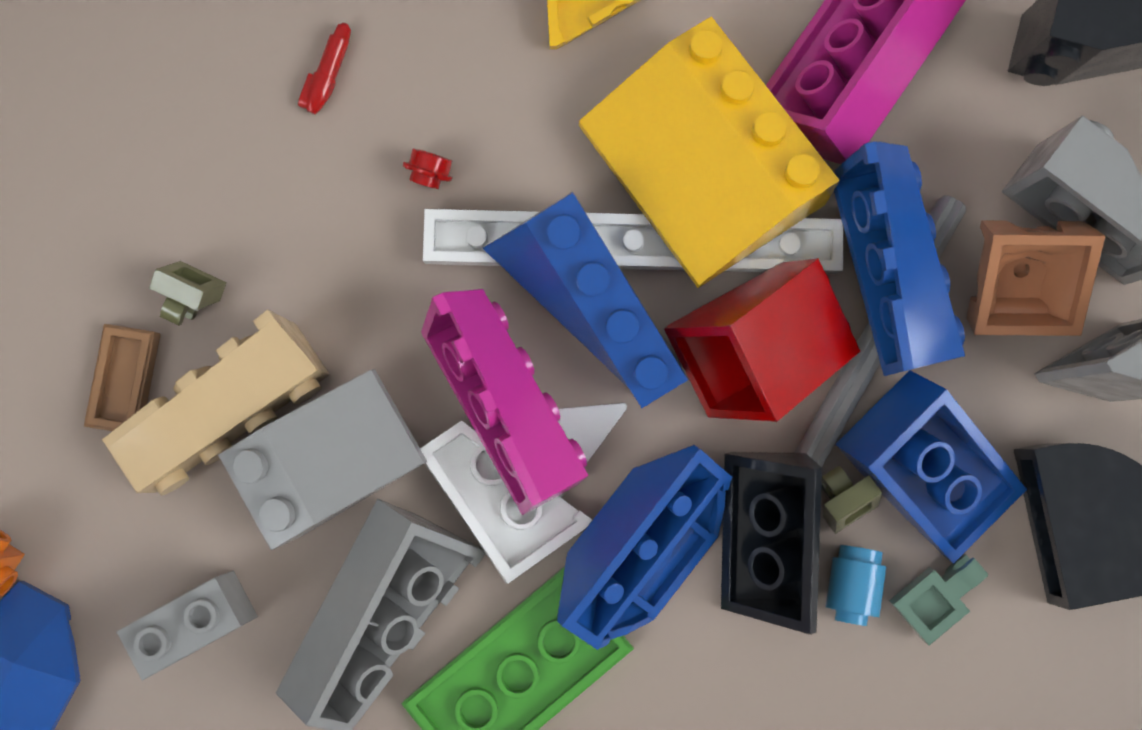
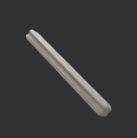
[795,195,966,467]

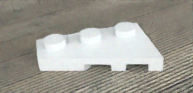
[420,421,592,584]

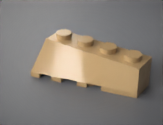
[102,310,330,496]

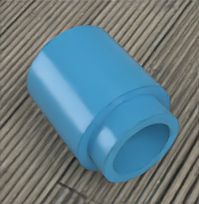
[825,545,887,626]

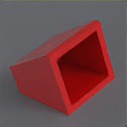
[664,258,861,422]

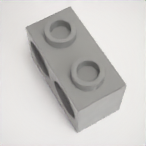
[117,571,258,681]

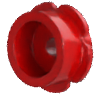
[403,148,453,189]

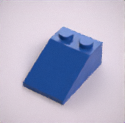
[835,370,1027,564]

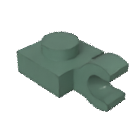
[889,554,989,646]

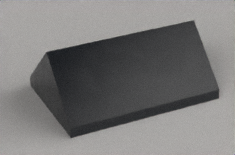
[721,452,822,635]

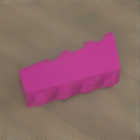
[421,289,589,516]

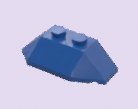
[557,445,732,650]
[0,581,81,730]

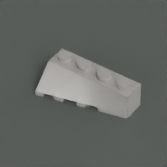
[276,499,486,730]

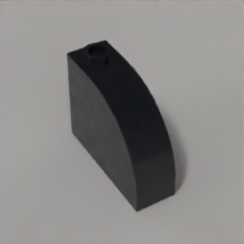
[1013,443,1142,610]

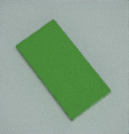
[401,566,634,730]

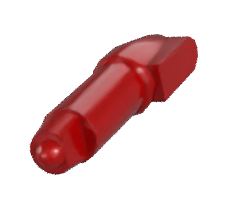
[298,22,351,115]

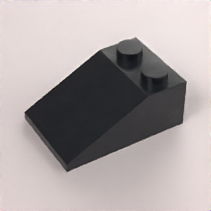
[1007,0,1142,86]

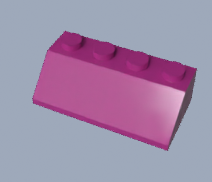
[766,0,966,164]

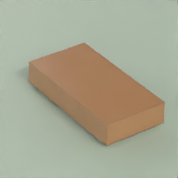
[83,324,160,431]

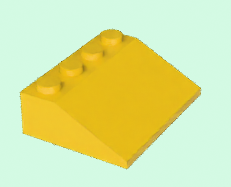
[578,16,840,288]

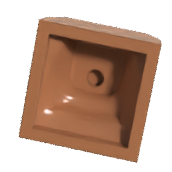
[966,220,1105,336]

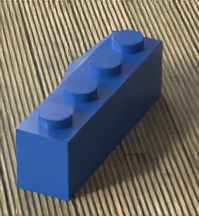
[833,141,965,376]
[483,191,688,408]

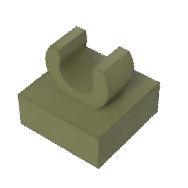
[149,261,227,326]
[821,465,882,534]

